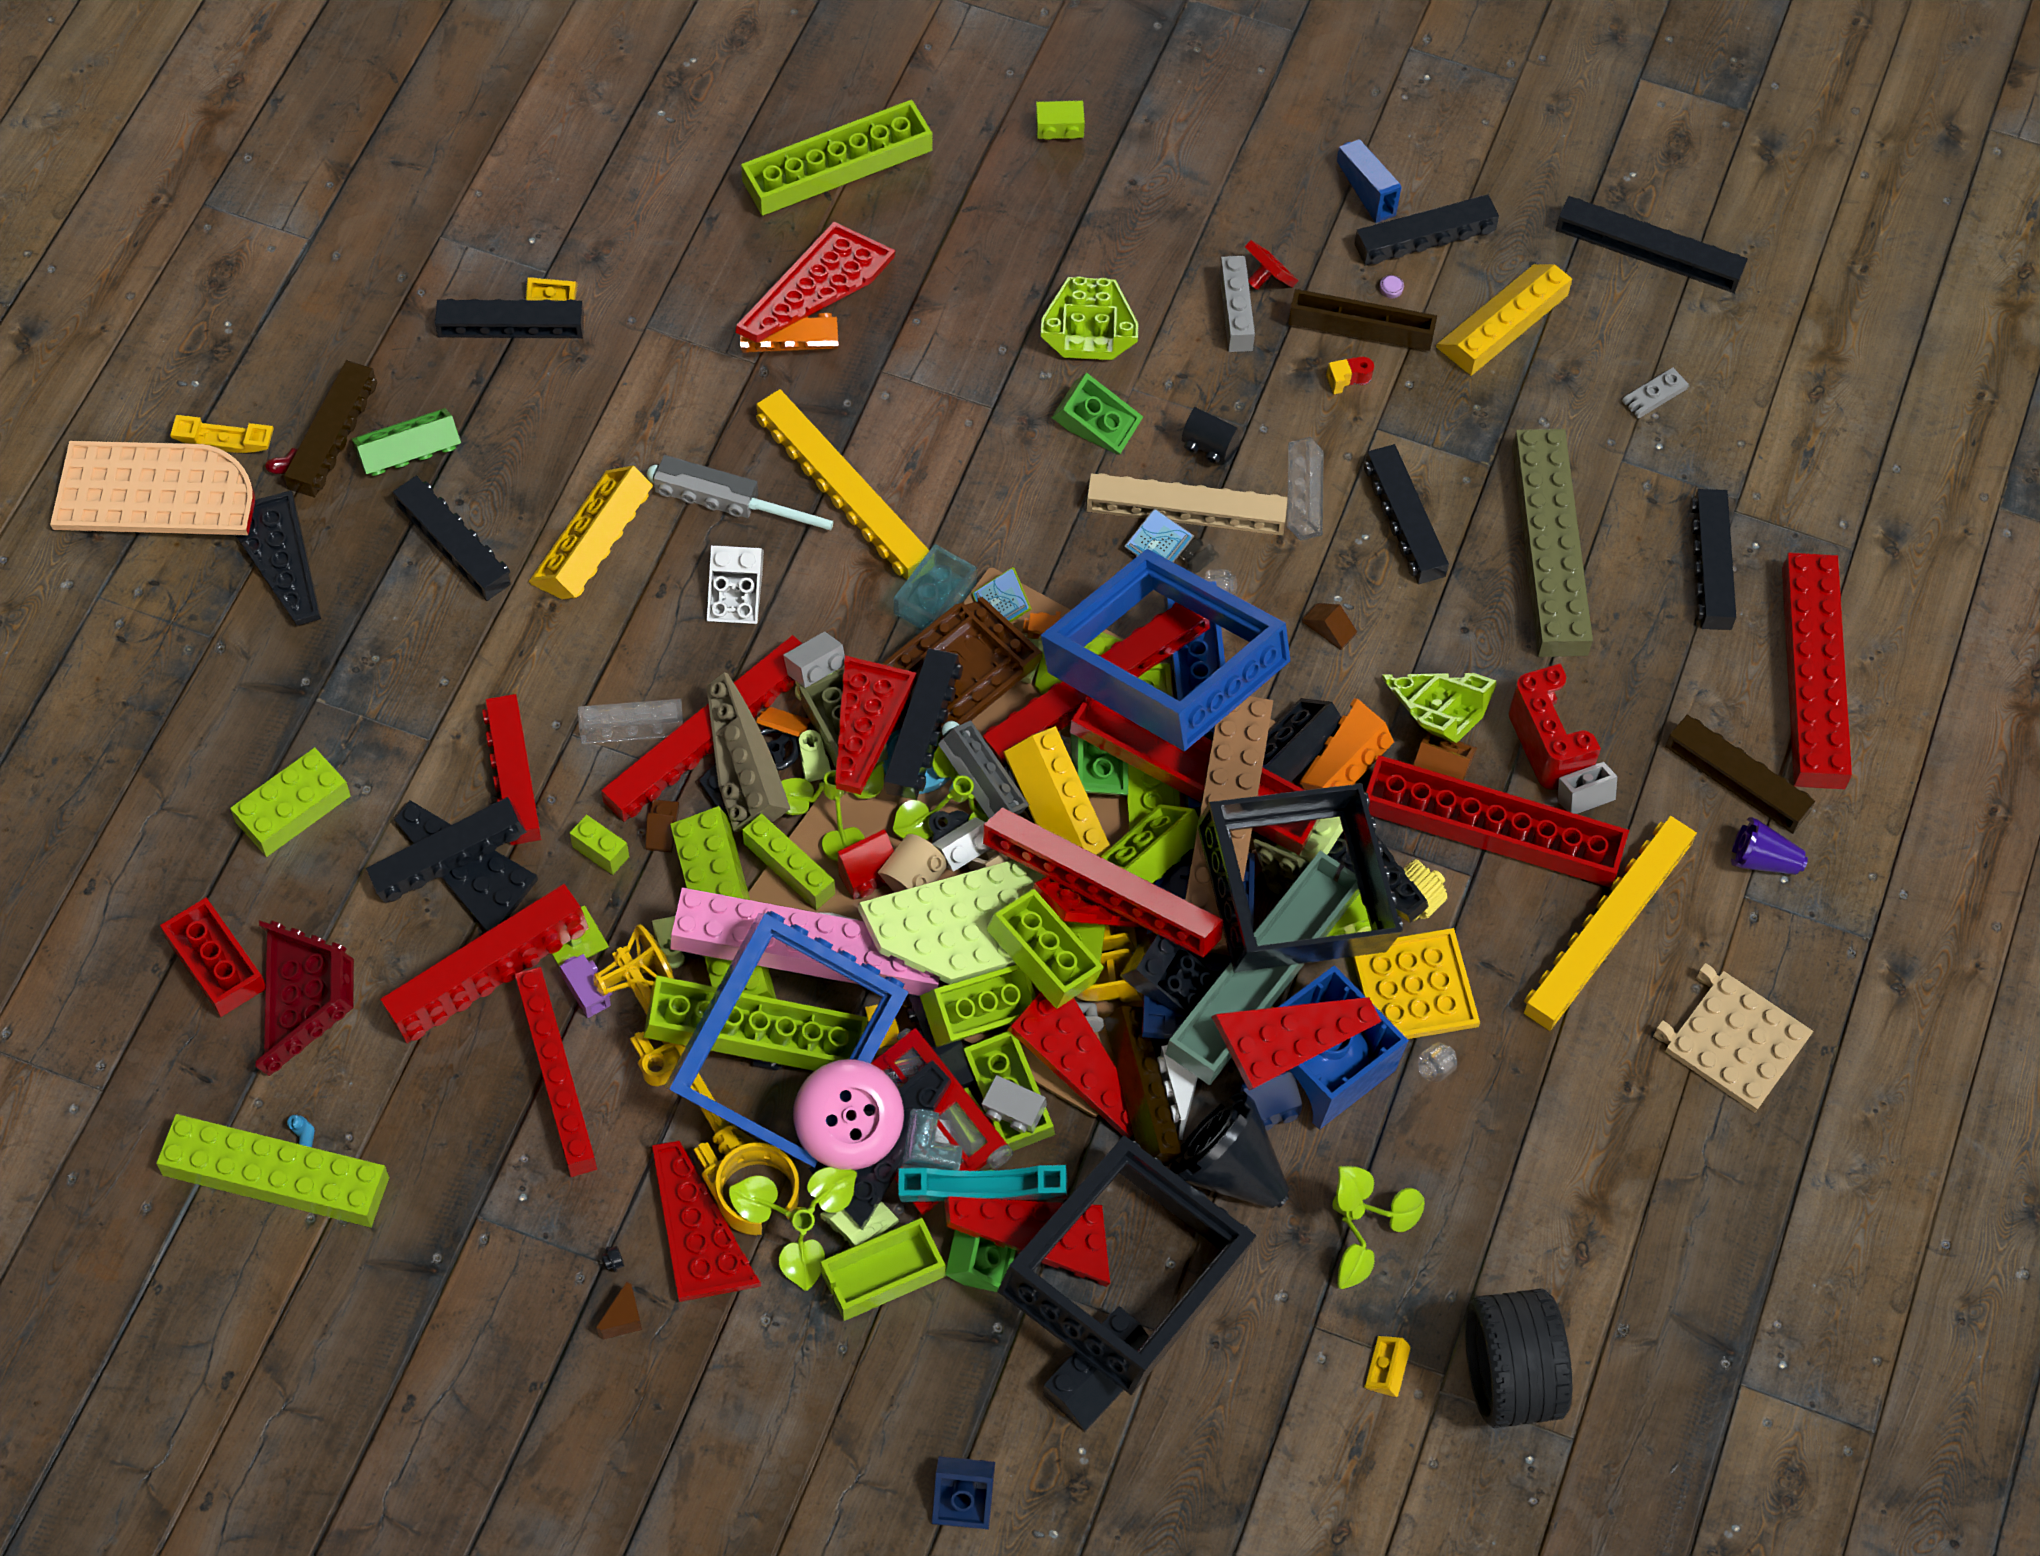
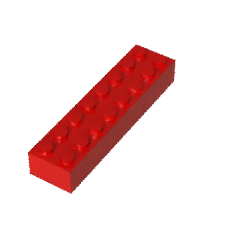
[380,884,589,1043]

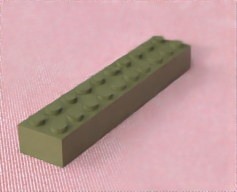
[1512,429,1593,657]

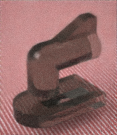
[1179,537,1219,574]

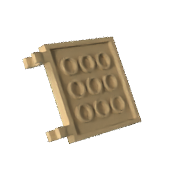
[1653,963,1813,1113]

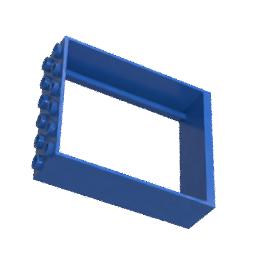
[1041,549,1291,751]
[664,911,909,1167]

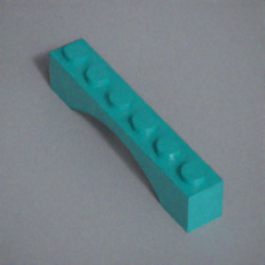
[899,1165,1067,1202]

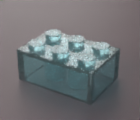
[893,544,977,630]

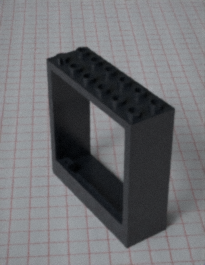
[1197,783,1403,973]

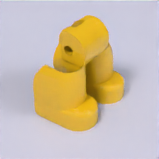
[1077,925,1143,1003]

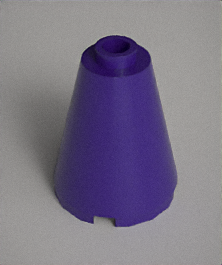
[1731,817,1808,875]

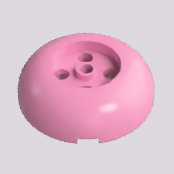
[793,1059,904,1170]

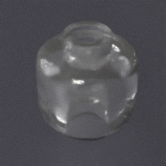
[1203,569,1237,595]
[1417,1043,1458,1083]

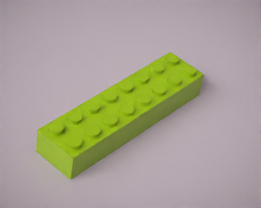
[741,100,932,216]
[671,806,776,999]
[644,976,868,1071]
[156,1114,389,1228]

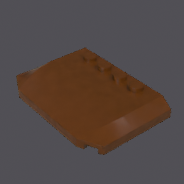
[882,597,1043,749]

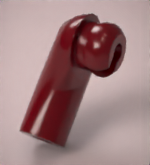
[265,448,297,474]

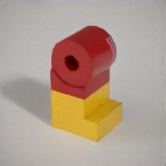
[1326,357,1375,395]

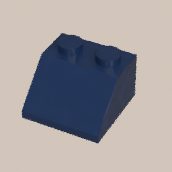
[1240,1070,1302,1131]
[932,1456,995,1529]

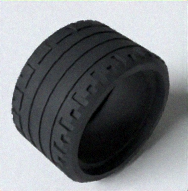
[1465,1288,1573,1428]

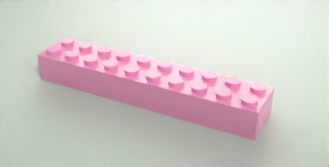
[671,888,940,996]

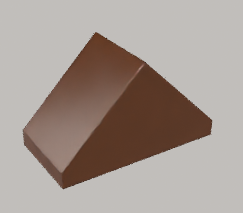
[1302,603,1357,650]
[596,1282,642,1340]

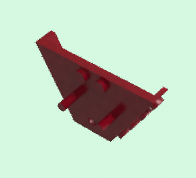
[256,920,354,1076]

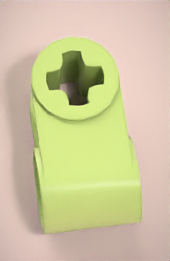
[799,730,831,782]
[652,916,685,969]

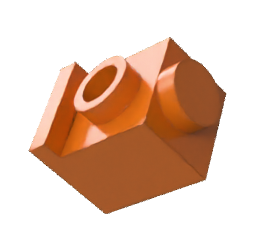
[1023,611,1061,639]

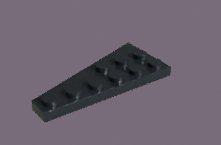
[1327,831,1429,923]

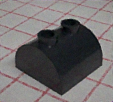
[1182,406,1240,464]

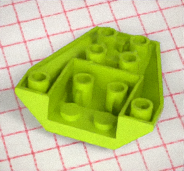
[1041,277,1138,360]

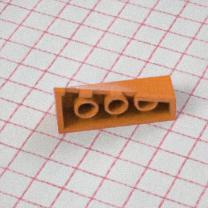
[740,313,838,353]
[1301,698,1394,790]

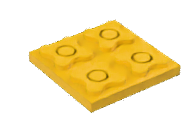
[1352,928,1480,1039]

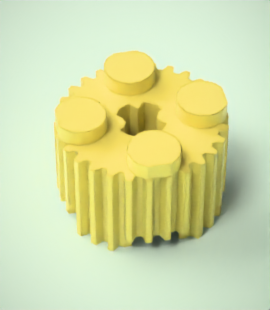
[1403,859,1447,921]

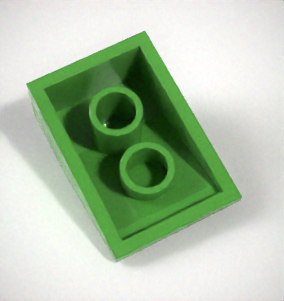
[1051,373,1143,455]
[1071,733,1128,796]

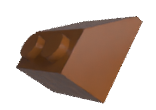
[1414,732,1477,780]

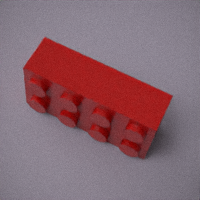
[160,897,266,1017]

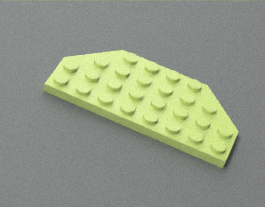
[858,860,1046,984]

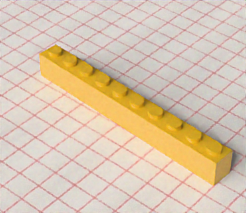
[756,389,932,581]
[1524,816,1697,1031]

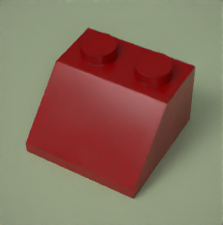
[838,829,894,900]

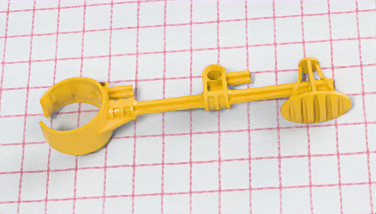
[593,924,799,1235]

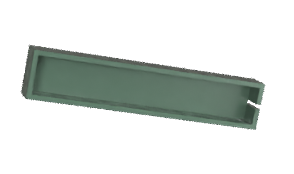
[1165,850,1360,1085]

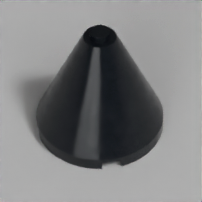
[1171,1091,1289,1208]

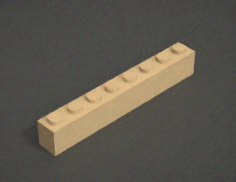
[1087,473,1288,535]

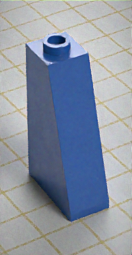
[1337,139,1402,223]

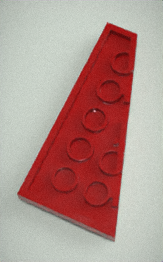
[835,655,917,795]
[1007,991,1133,1138]
[1211,997,1382,1090]
[652,1141,761,1302]
[944,1196,1110,1287]

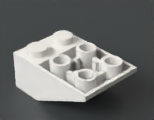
[707,546,764,624]
[1157,1045,1198,1141]

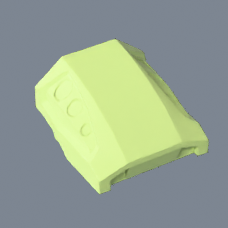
[821,1201,899,1248]

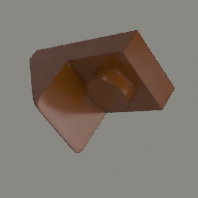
[646,799,680,853]

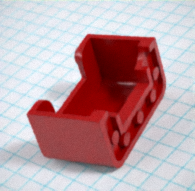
[1508,663,1601,790]

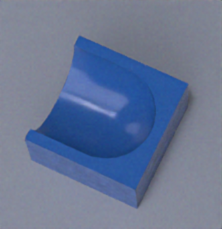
[1279,965,1409,1130]

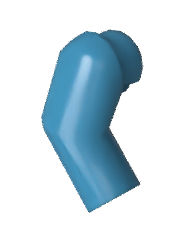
[287,1115,315,1147]

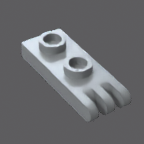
[1622,368,1688,418]

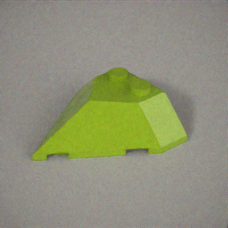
[1382,673,1496,743]

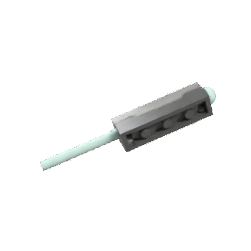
[647,455,834,531]
[938,721,1029,819]

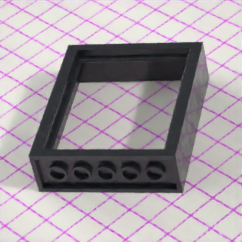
[997,1135,1257,1396]

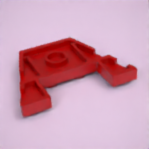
[1033,877,1139,927]

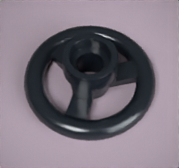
[760,726,800,771]

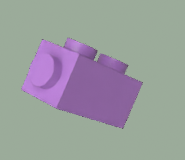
[560,954,612,1018]

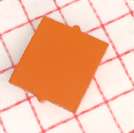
[756,707,811,736]

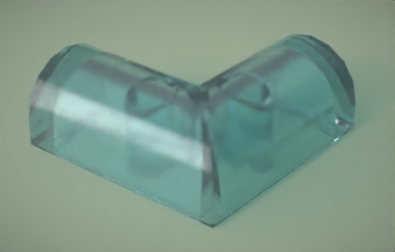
[902,1109,962,1171]

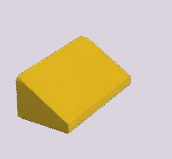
[526,277,578,301]
[1365,1336,1410,1397]

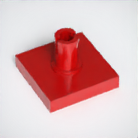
[1245,240,1299,290]

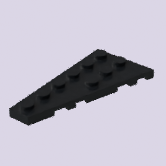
[235,490,321,626]
[394,800,538,932]
[809,1060,951,1230]

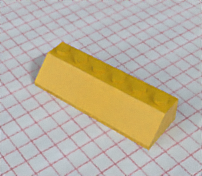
[1436,264,1572,376]
[528,465,653,599]
[1003,726,1111,857]

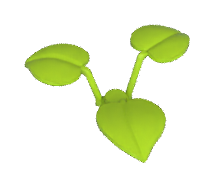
[892,746,989,840]
[781,761,885,861]
[1333,1166,1425,1289]
[729,1167,857,1291]

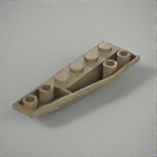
[707,672,790,832]

